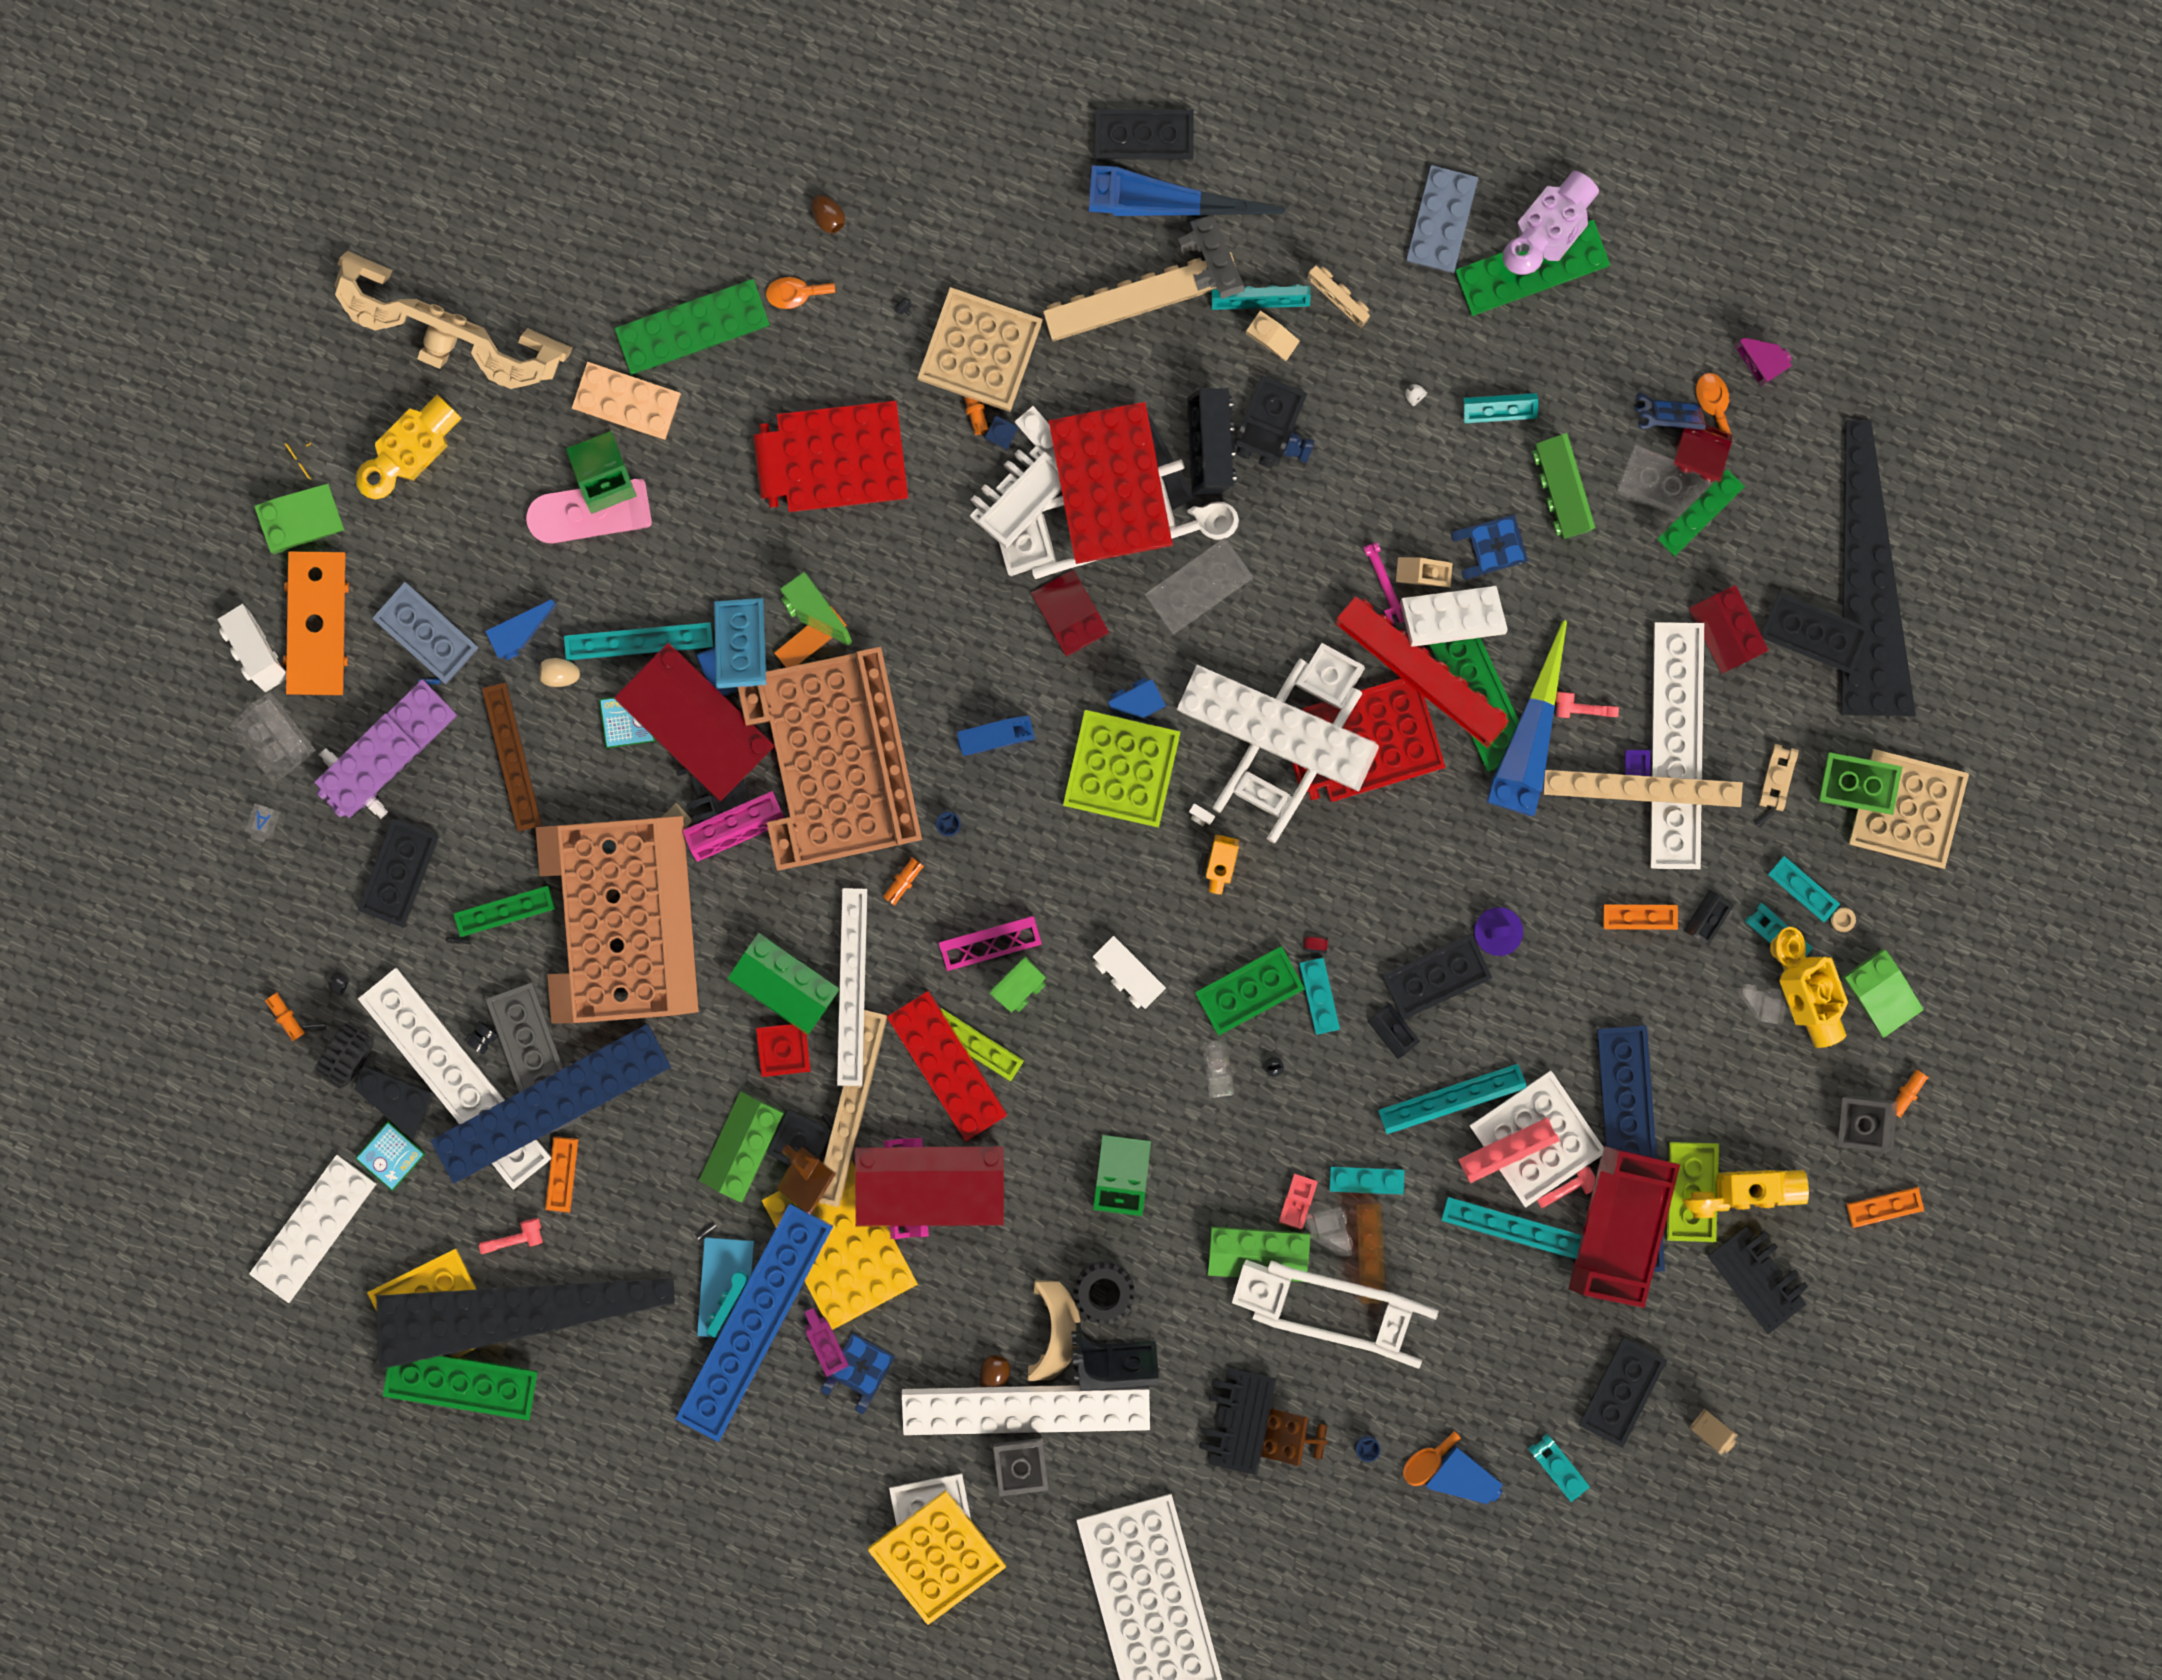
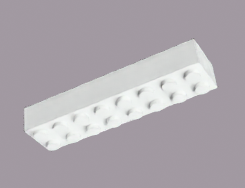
[1177,665,1379,791]

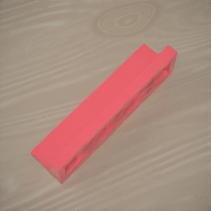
[1458,1117,1560,1183]

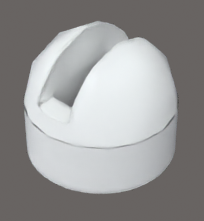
[1405,384,1427,406]

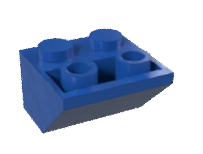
[1108,678,1166,718]

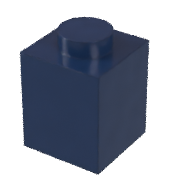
[985,416,1018,451]

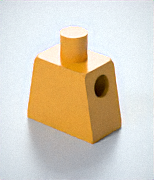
[1206,834,1239,894]

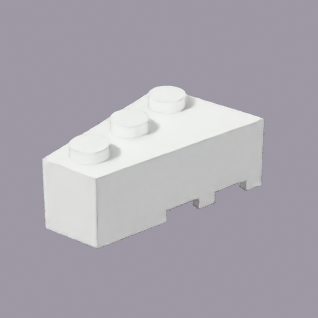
[217,604,287,692]

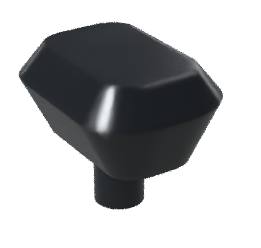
[894,298,912,316]

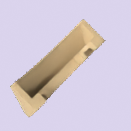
[1027,1280,1080,1381]

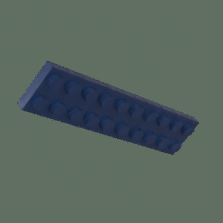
[430,1024,672,1184]
[1597,1025,1665,1272]

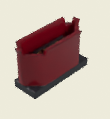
[1303,936,1328,954]

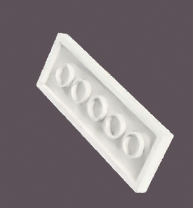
[249,1155,377,1303]

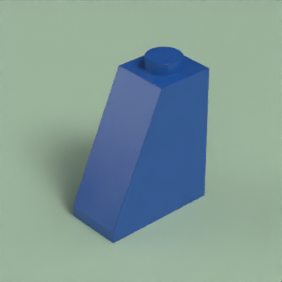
[957,715,1035,756]
[1425,1445,1503,1504]

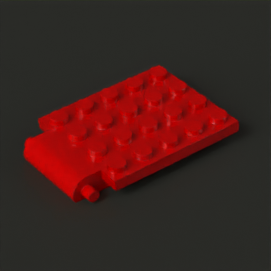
[753,401,908,513]
[1291,678,1446,803]

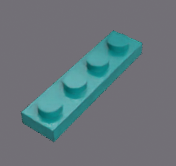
[1212,284,1311,310]

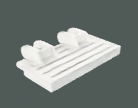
[970,446,1062,549]

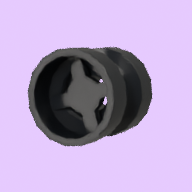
[464,1021,499,1055]

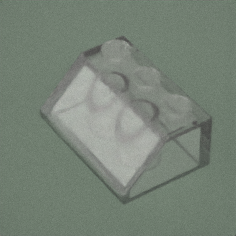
[229,692,316,784]

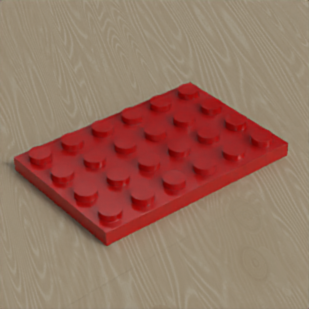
[1049,402,1173,564]

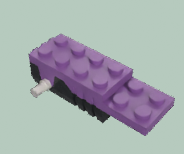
[315,679,458,819]

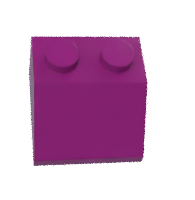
[1734,338,1792,386]

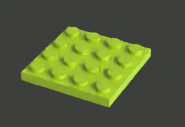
[1063,710,1181,828]

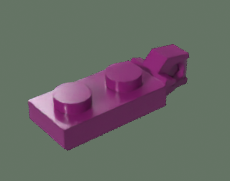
[804,1308,849,1377]

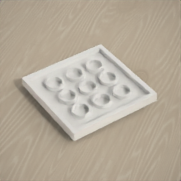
[1469,1070,1604,1208]

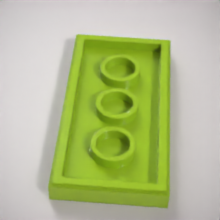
[1666,1142,1719,1242]

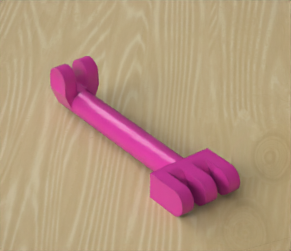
[1363,542,1404,626]

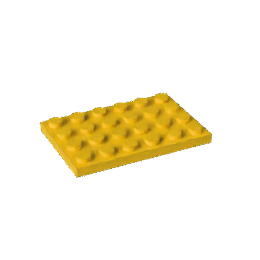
[762,1159,918,1330]

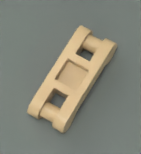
[1759,744,1799,811]

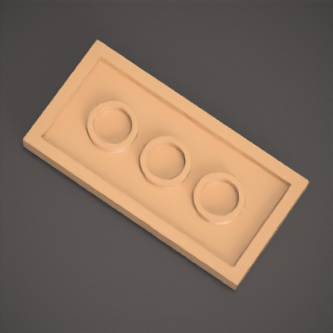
[572,362,681,440]

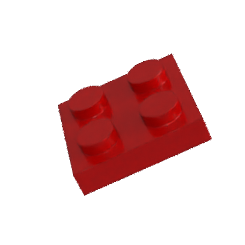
[756,1024,811,1077]

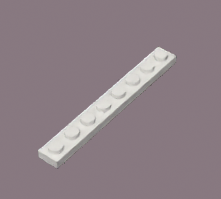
[837,888,867,1086]

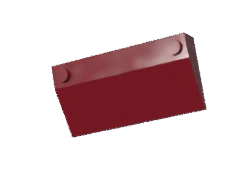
[613,643,775,801]
[855,1146,1004,1227]
[1568,1146,1680,1308]

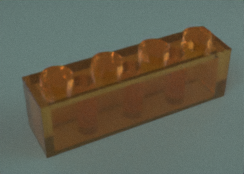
[1355,1202,1386,1304]

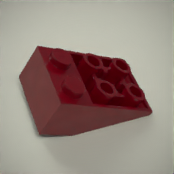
[1673,424,1733,482]

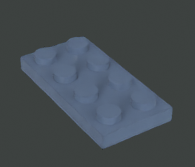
[1406,165,1479,273]
[372,582,479,684]

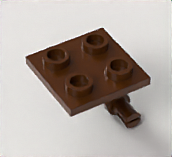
[777,1145,836,1215]
[1261,1408,1328,1466]

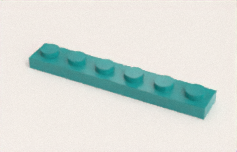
[564,623,714,661]
[1378,1064,1527,1134]
[1441,1197,1582,1259]

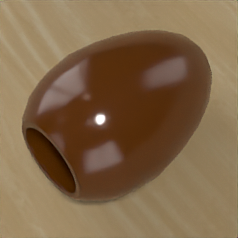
[811,195,846,234]
[980,1355,1010,1388]

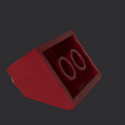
[1688,585,1769,674]

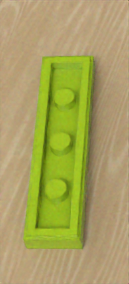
[941,1008,1024,1082]

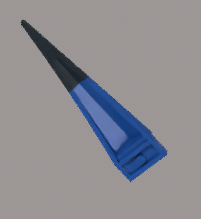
[1089,165,1286,216]

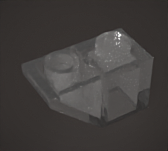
[1735,983,1787,1025]
[1202,1039,1234,1098]
[1306,1207,1353,1256]

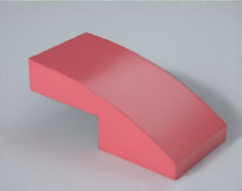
[1278,1174,1318,1231]

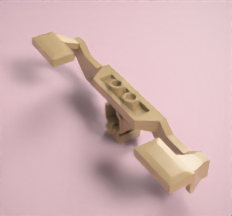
[334,251,573,389]

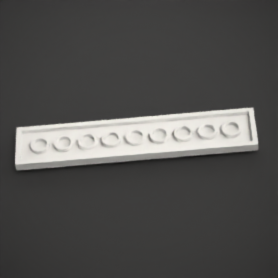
[1650,622,1704,869]
[358,968,552,1190]
[902,1386,1150,1435]

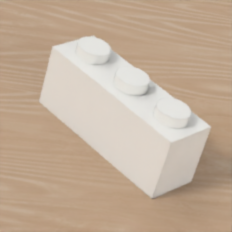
[1093,936,1166,1009]

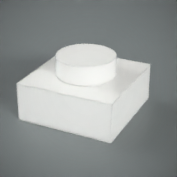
[1189,804,1215,826]

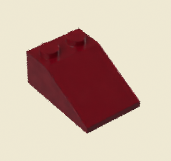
[1031,569,1109,657]

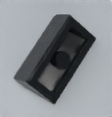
[1683,890,1734,946]
[1367,1003,1420,1059]

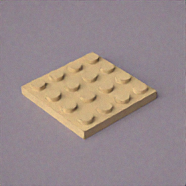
[918,287,1043,412]
[1848,749,1969,869]

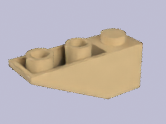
[1689,1409,1736,1454]

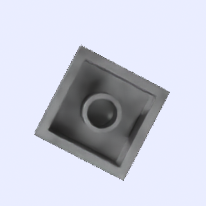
[1838,1095,1898,1153]
[993,1438,1049,1496]

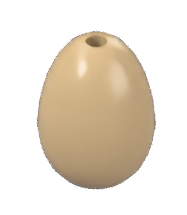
[539,658,580,687]

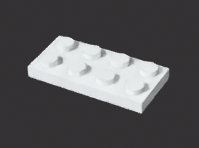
[1400,586,1507,647]

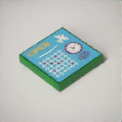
[599,697,655,748]
[355,1121,426,1191]

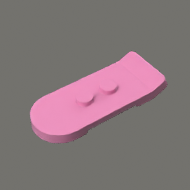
[527,479,652,543]

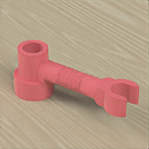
[1555,692,1619,718]
[1537,1165,1596,1208]
[478,1218,543,1254]

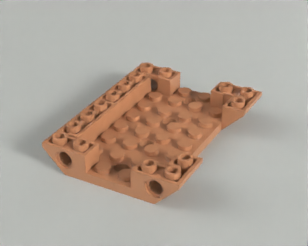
[536,816,699,1023]

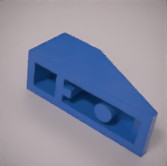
[485,599,556,661]

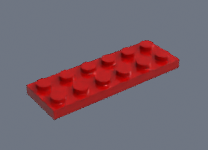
[887,990,1008,1141]

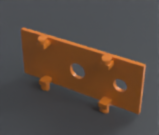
[283,552,349,695]

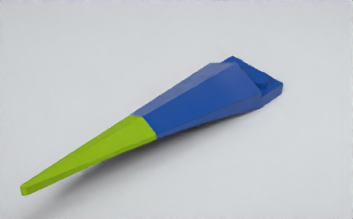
[1486,620,1567,817]

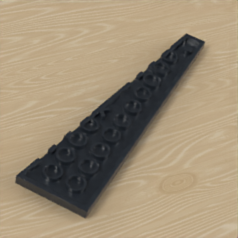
[1841,420,1916,717]
[376,1278,675,1370]

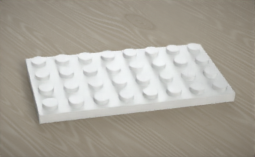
[1076,1494,1222,1680]

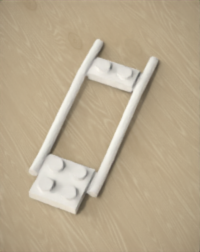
[1000,459,1202,579]
[1212,643,1365,843]
[1232,1260,1439,1369]

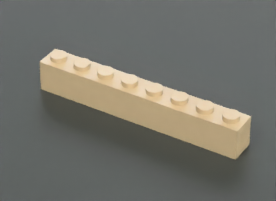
[1043,252,1235,342]

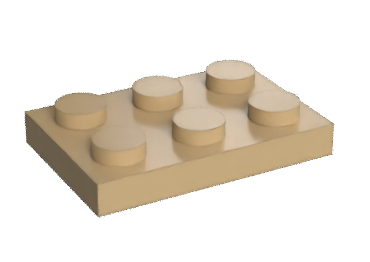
[1307,266,1370,328]

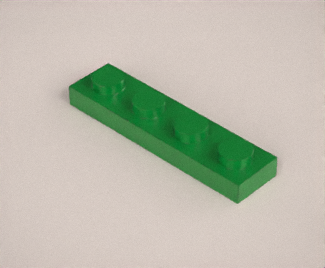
[1656,469,1745,557]
[454,886,556,937]

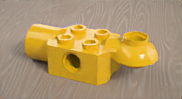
[355,394,462,499]
[1770,927,1848,1048]
[1683,1170,1809,1218]

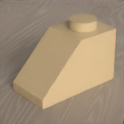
[1246,311,1300,361]
[1396,557,1452,587]

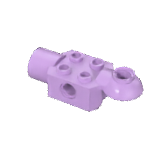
[1503,171,1599,274]

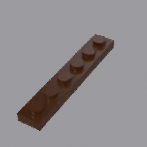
[482,682,543,832]

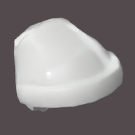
[1187,501,1239,540]

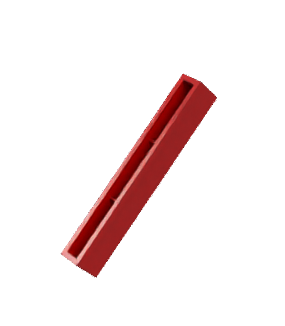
[1335,597,1509,748]

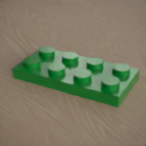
[1195,946,1305,1036]

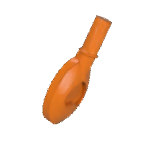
[766,277,836,309]
[1696,373,1733,438]
[1403,1431,1461,1486]

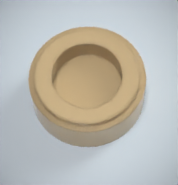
[1830,907,1856,932]

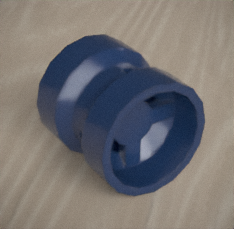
[1284,432,1315,464]
[936,812,961,837]
[1355,1435,1381,1462]

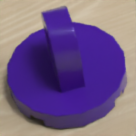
[1474,907,1523,956]

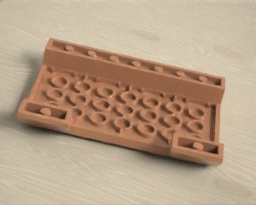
[738,647,922,871]

